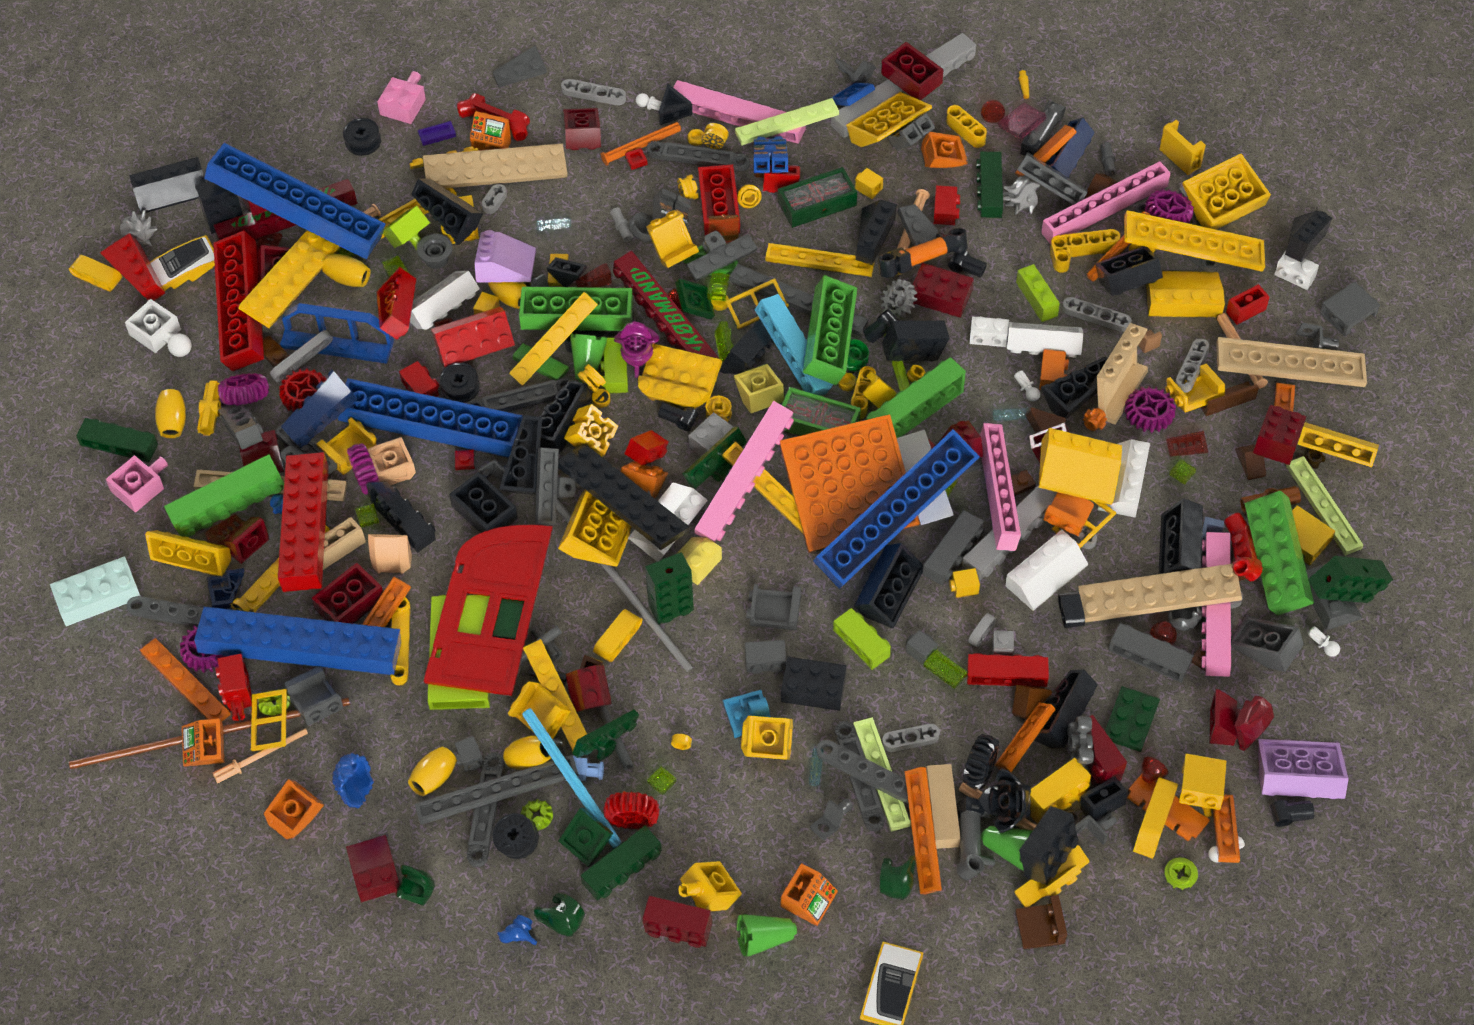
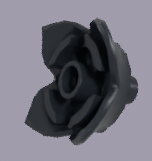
[978,768,1031,833]

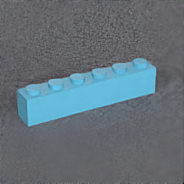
[754,294,834,396]

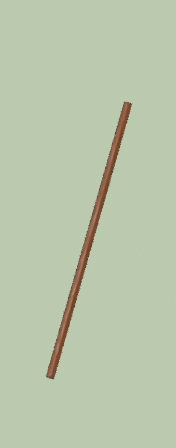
[69,697,350,769]

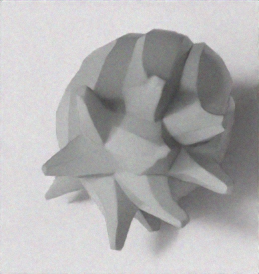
[1003,175,1040,215]
[120,210,157,246]

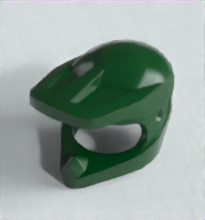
[880,855,916,900]
[395,865,435,906]
[534,893,585,937]

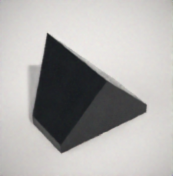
[659,83,692,125]
[547,257,587,287]

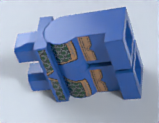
[754,136,788,173]

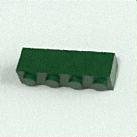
[976,151,1003,218]
[76,418,158,463]
[493,598,524,640]
[580,826,662,901]

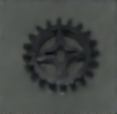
[963,734,1000,790]

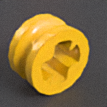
[907,365,925,382]

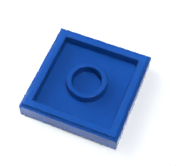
[830,83,875,106]

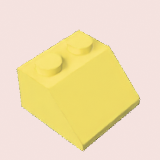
[734,364,784,413]
[676,537,722,585]

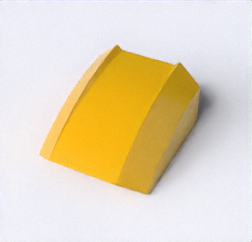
[741,716,793,760]

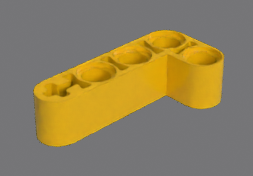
[1050,229,1121,273]
[1133,777,1178,859]

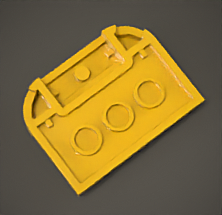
[638,344,722,409]

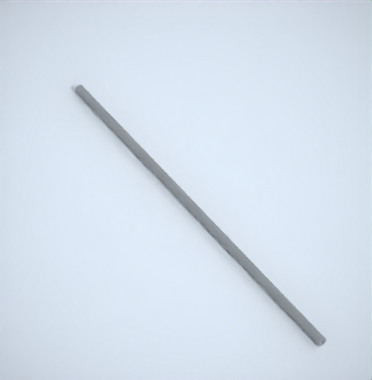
[556,498,693,672]

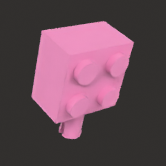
[377,71,426,124]
[106,455,168,513]

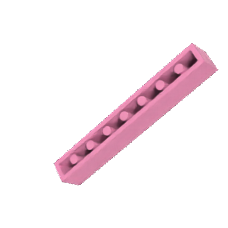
[673,80,806,144]
[1041,161,1170,244]
[695,401,794,543]
[980,423,1021,551]
[1202,532,1231,677]

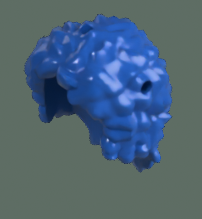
[332,753,374,808]

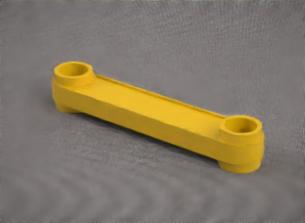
[390,597,411,686]

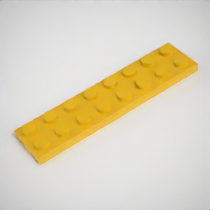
[1124,210,1265,272]
[238,230,341,328]

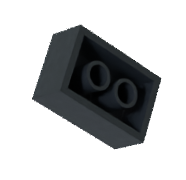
[195,181,243,234]
[1095,246,1163,296]
[882,320,950,362]
[449,472,518,533]
[781,656,847,711]
[1019,806,1078,885]

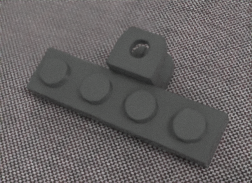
[686,231,757,282]
[275,423,338,475]
[535,448,575,526]

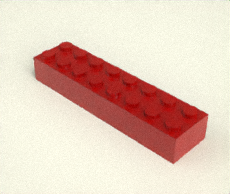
[213,231,264,372]
[278,452,329,592]

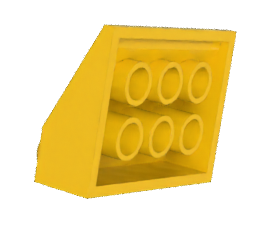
[846,92,932,147]
[1182,154,1271,230]
[1146,271,1225,317]
[1038,428,1122,505]
[558,490,632,567]

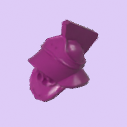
[614,321,659,378]

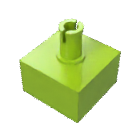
[383,206,430,250]

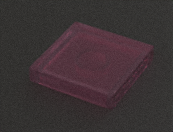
[998,102,1046,139]

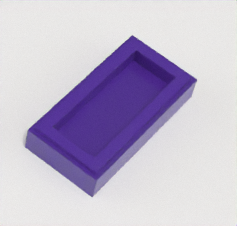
[418,121,456,146]

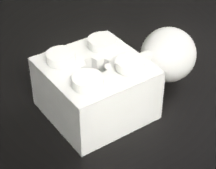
[125,299,192,357]

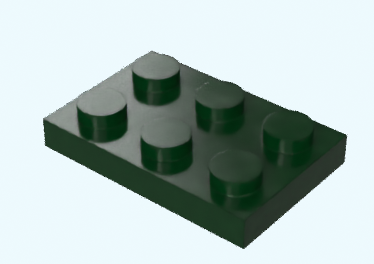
[1105,686,1160,752]

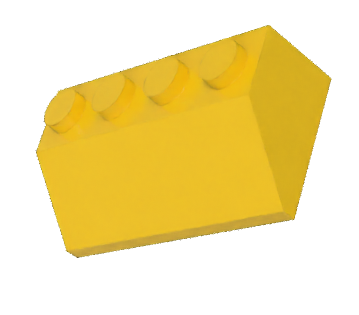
[145,530,231,576]

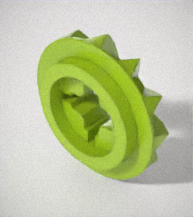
[258,689,291,716]
[520,799,553,830]
[1164,857,1198,890]

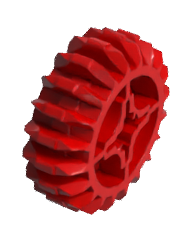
[279,368,327,412]
[603,791,660,830]

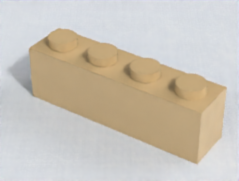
[323,517,366,570]
[926,764,961,849]

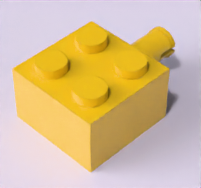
[678,861,742,911]

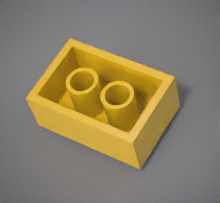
[1030,758,1091,824]

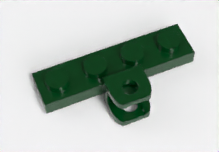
[682,427,747,489]
[572,709,639,761]

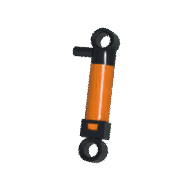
[878,228,968,278]

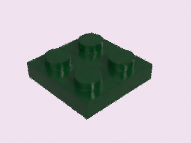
[675,278,715,319]
[558,808,613,867]

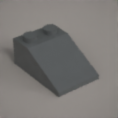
[1231,616,1304,672]

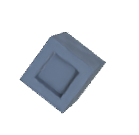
[1201,517,1224,546]

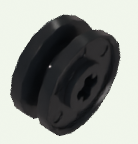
[343,118,382,156]
[440,362,480,403]
[492,813,539,860]

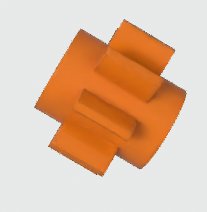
[1083,408,1107,431]

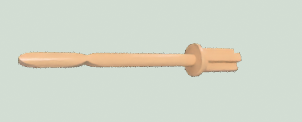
[213,728,308,783]

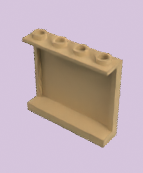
[1097,323,1148,425]

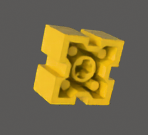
[564,404,618,457]

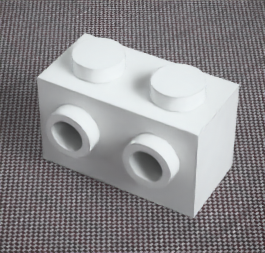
[1275,251,1319,290]
[969,316,1009,347]

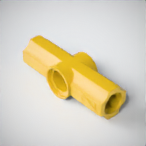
[197,381,221,436]

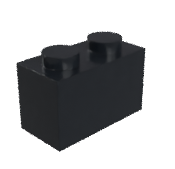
[1080,776,1127,821]

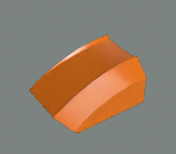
[921,132,968,168]
[264,779,324,839]

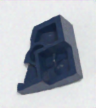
[207,568,245,609]

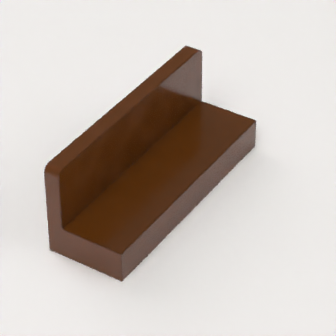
[1201,381,1259,416]

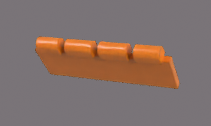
[1127,773,1210,841]

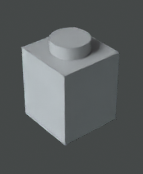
[992,631,1014,656]

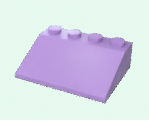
[475,230,536,282]
[1258,739,1348,799]

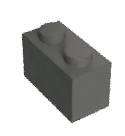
[745,640,786,674]

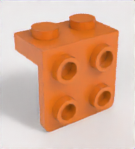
[1043,492,1094,537]

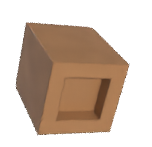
[1138,330,1162,353]

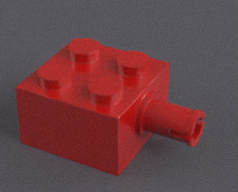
[215,654,252,721]

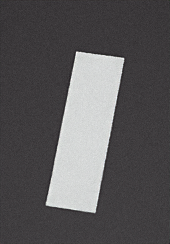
[897,430,953,525]

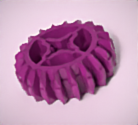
[1145,189,1194,224]
[218,373,269,406]
[1124,386,1176,434]
[347,443,380,495]
[180,625,227,674]

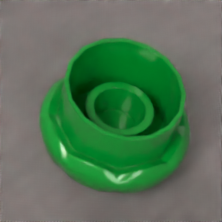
[847,339,869,371]

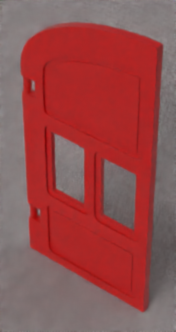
[424,525,553,696]

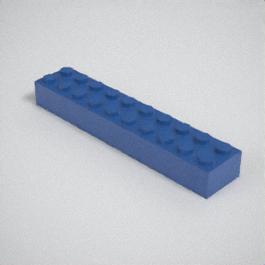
[204,143,386,260]
[338,378,523,457]
[813,429,980,589]
[194,607,401,675]

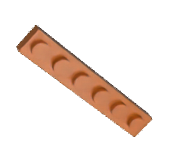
[140,638,231,722]
[905,767,942,894]

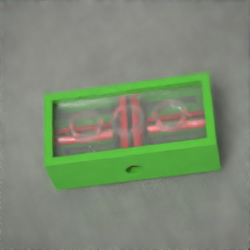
[782,387,861,436]

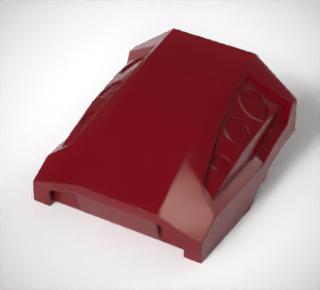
[1234,696,1274,751]

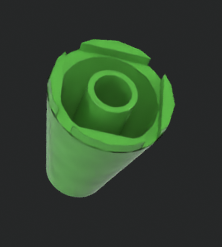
[570,334,607,383]
[981,826,1033,871]
[736,914,797,957]

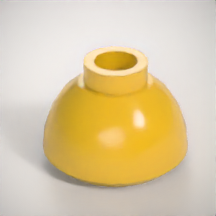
[737,184,762,208]

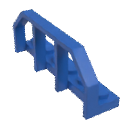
[280,303,394,364]

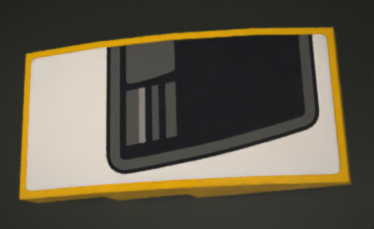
[150,235,215,291]
[860,942,924,1025]

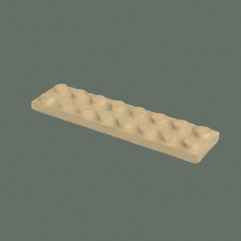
[423,143,567,188]
[1216,337,1367,387]
[1078,564,1242,622]

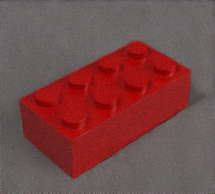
[698,164,740,236]
[431,306,515,368]

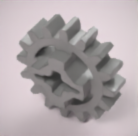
[881,279,917,319]

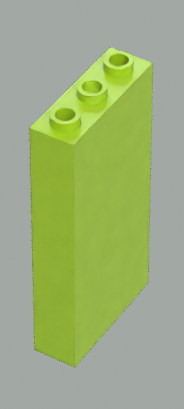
[428,595,490,710]

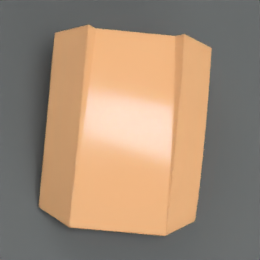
[368,437,416,485]
[368,534,412,574]

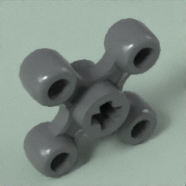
[1067,716,1094,768]

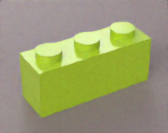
[1016,264,1060,322]
[601,338,628,393]
[833,608,891,670]

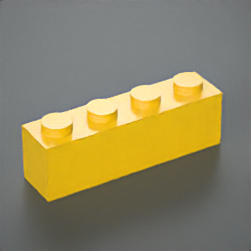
[1298,422,1379,467]

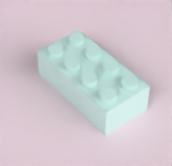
[50,556,140,626]

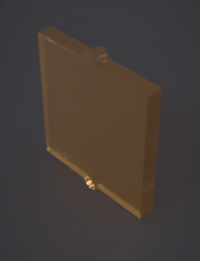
[709,214,739,242]

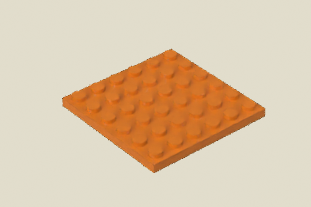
[779,414,920,553]

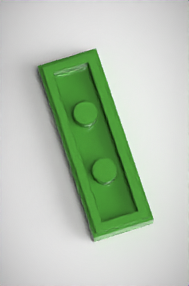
[513,343,569,380]

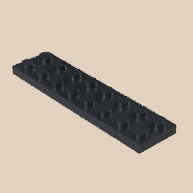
[558,444,690,550]

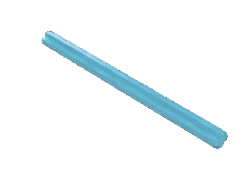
[522,708,622,848]

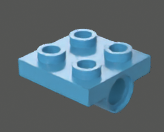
[723,690,770,738]

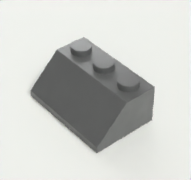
[1306,565,1363,630]

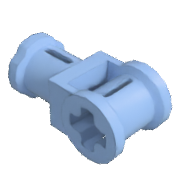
[566,756,604,781]

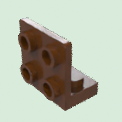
[1015,895,1067,949]

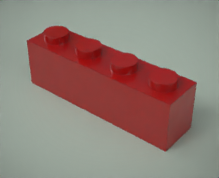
[967,653,1049,687]

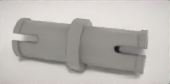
[610,207,634,242]

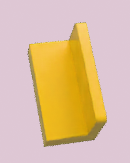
[862,371,897,408]

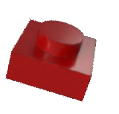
[625,148,648,170]
[455,450,475,470]

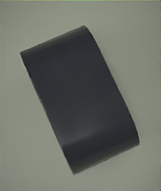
[1058,592,1085,628]

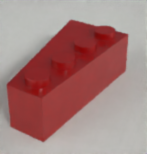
[100,233,165,301]
[376,267,416,340]

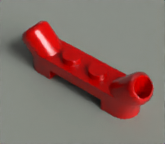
[457,93,530,141]
[1224,512,1263,582]

